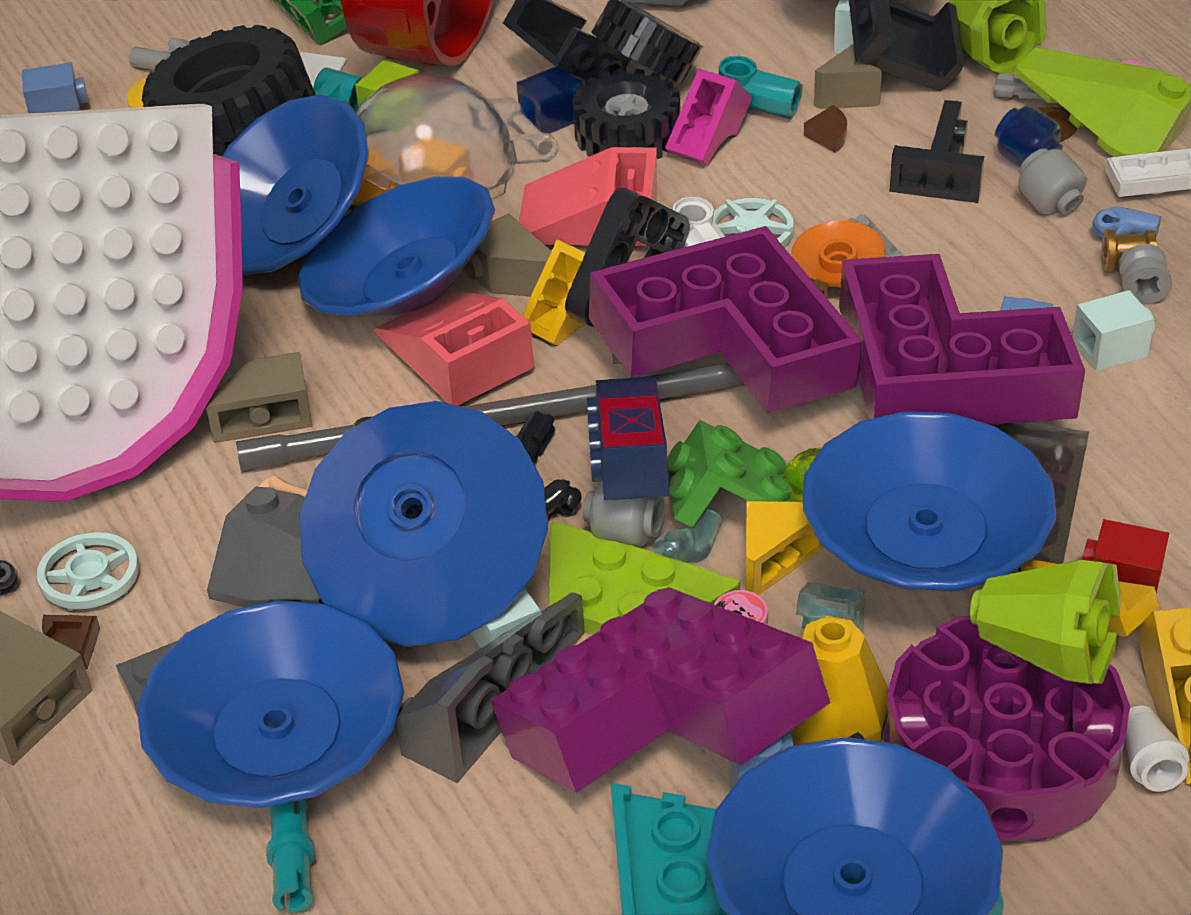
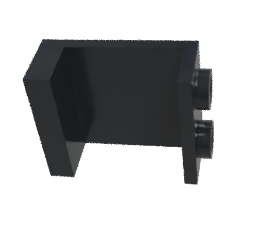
[503,0,631,80]

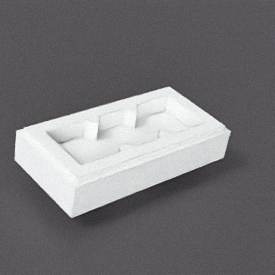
[1105,148,1191,197]

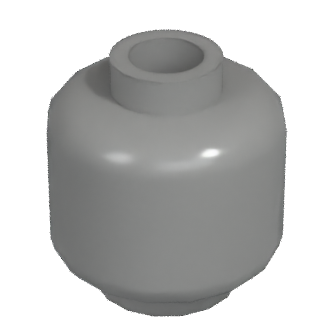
[1018,148,1087,215]
[583,482,665,548]

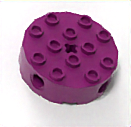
[884,616,1130,842]

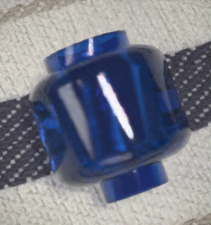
[994,105,1063,168]

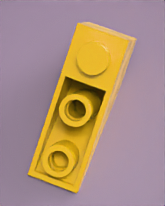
[1137,607,1191,785]

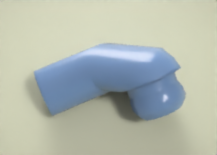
[1092,206,1161,239]

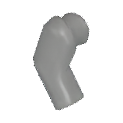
[129,38,190,71]

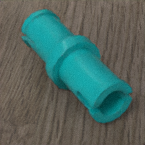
[266,799,315,913]

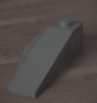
[207,486,323,607]
[396,592,585,784]

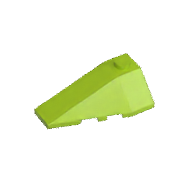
[1013,47,1191,157]

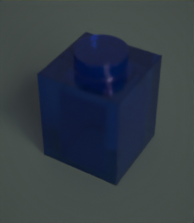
[516,66,583,137]

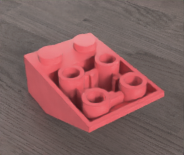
[519,147,658,247]
[375,290,534,406]

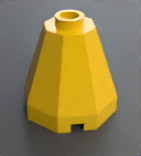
[790,615,889,746]

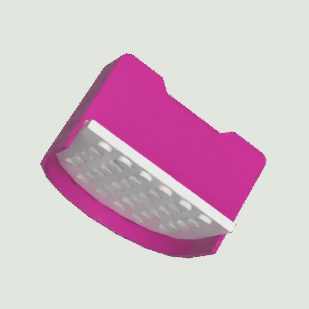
[0,104,243,502]

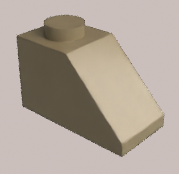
[464,213,551,297]
[206,352,313,443]

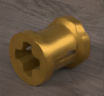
[1102,230,1157,272]

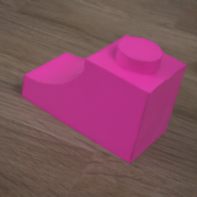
[665,68,752,166]

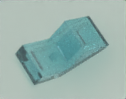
[796,581,865,635]

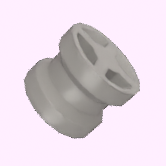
[1118,244,1172,304]

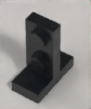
[889,100,985,203]

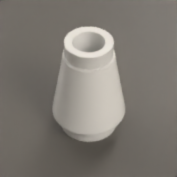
[1125,705,1189,792]

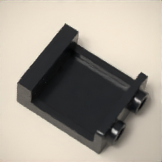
[849,0,964,91]

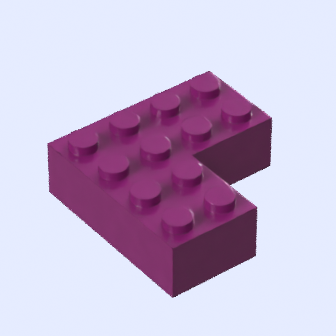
[589,226,863,414]
[839,254,1085,425]
[490,587,830,793]

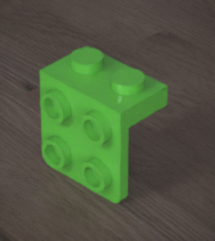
[667,420,796,528]

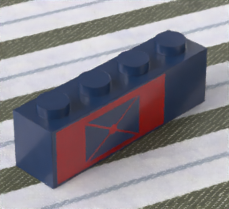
[587,376,669,500]

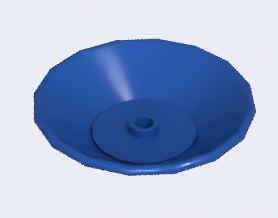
[222,95,369,276]
[298,176,495,316]
[299,401,548,647]
[803,411,1056,591]
[137,600,404,809]
[706,737,1003,915]

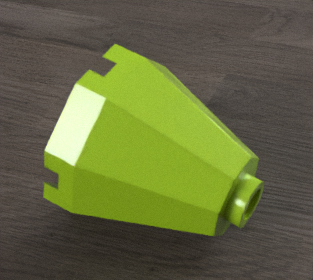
[949,0,1047,75]
[970,560,1121,684]

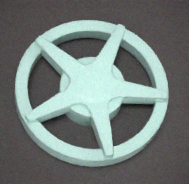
[713,198,794,247]
[37,532,139,611]

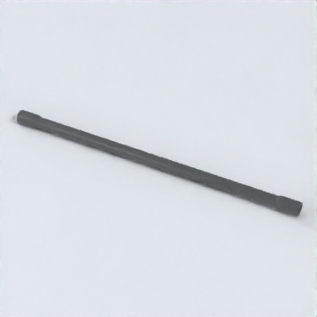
[236,363,745,471]

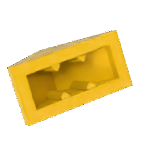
[522,239,586,345]
[746,501,824,595]

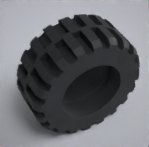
[142,25,316,156]

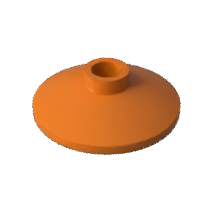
[791,220,885,287]

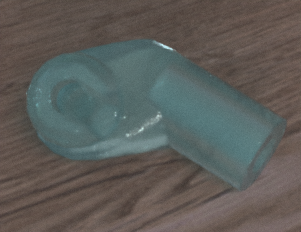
[653,509,722,564]

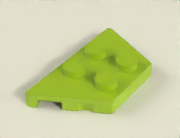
[549,520,740,635]

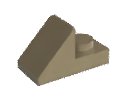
[814,44,882,109]

